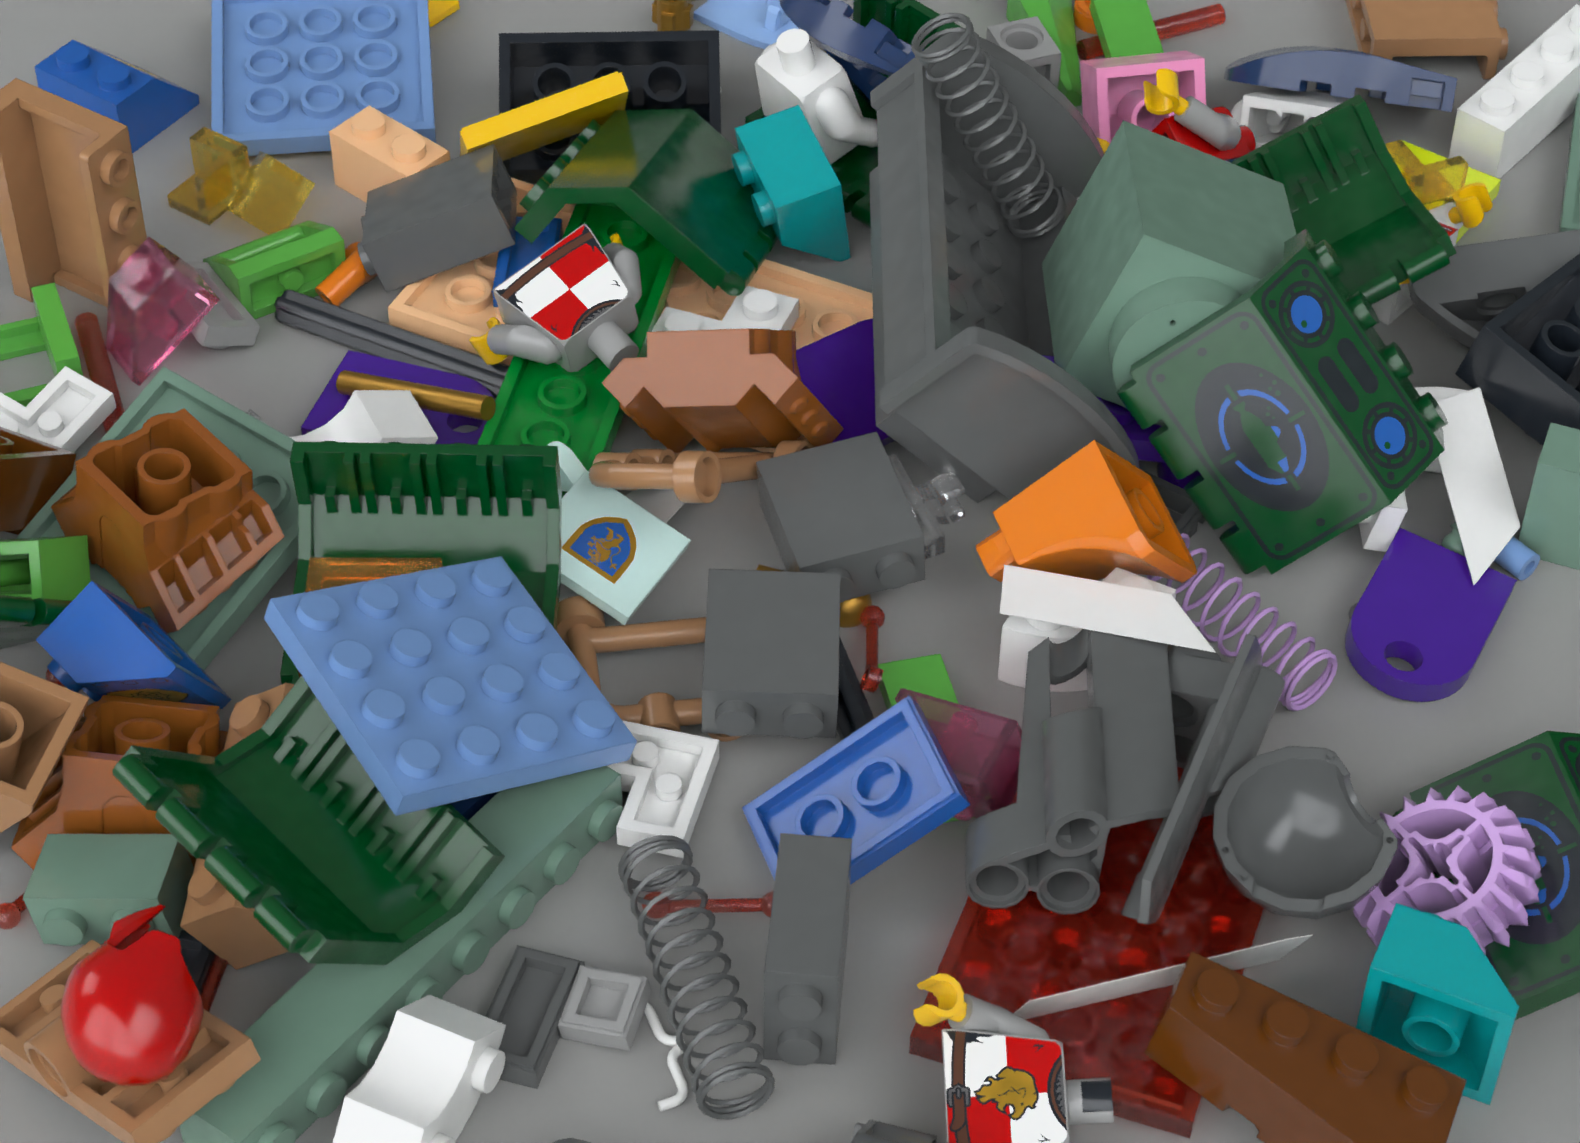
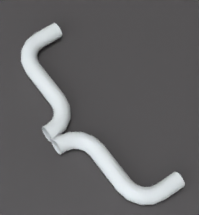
[644,1002,689,1112]

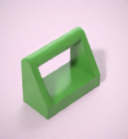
[203,220,346,320]

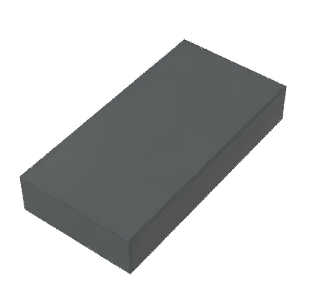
[485,945,585,1089]

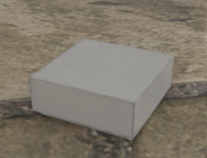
[558,965,652,1051]

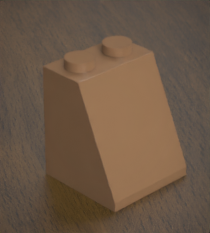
[0,662,89,833]

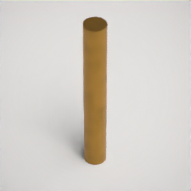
[336,370,496,421]

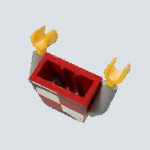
[1097,68,1256,162]

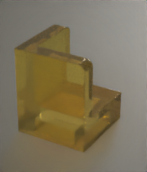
[167,127,253,225]
[1385,139,1469,210]
[226,151,315,235]

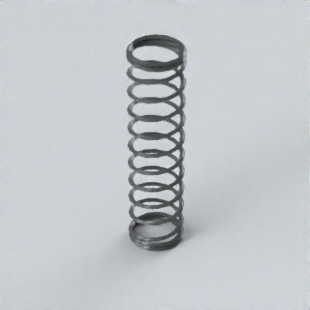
[911,13,1067,238]
[618,835,775,1119]

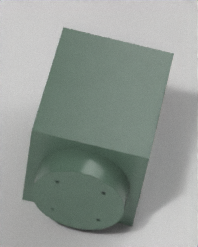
[1042,120,1297,426]

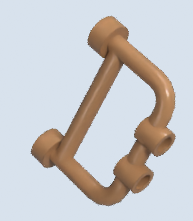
[589,440,814,503]
[556,596,741,742]

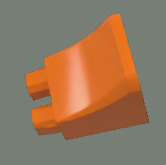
[976,440,1197,583]

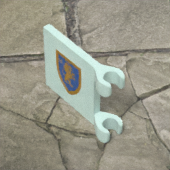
[547,441,691,625]

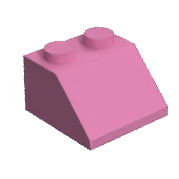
[1080,51,1206,143]

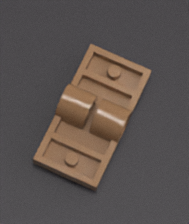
[0,939,261,1143]

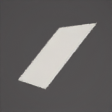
[1437,387,1521,585]
[1000,565,1216,653]

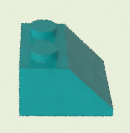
[731,105,851,262]
[1356,903,1519,1105]

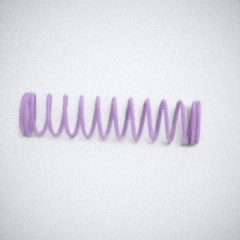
[1147,533,1338,711]

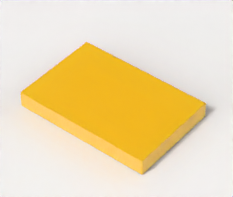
[460,71,629,161]

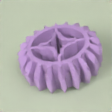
[1353,786,1542,955]

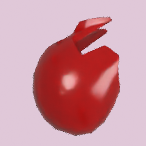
[61,904,204,1086]

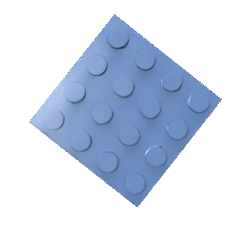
[211,0,436,158]
[264,556,637,816]

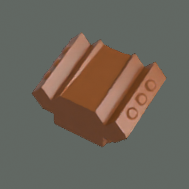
[602,328,844,453]
[51,408,285,633]
[11,694,228,870]

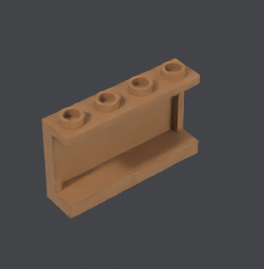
[1345,0,1508,79]
[0,78,160,342]

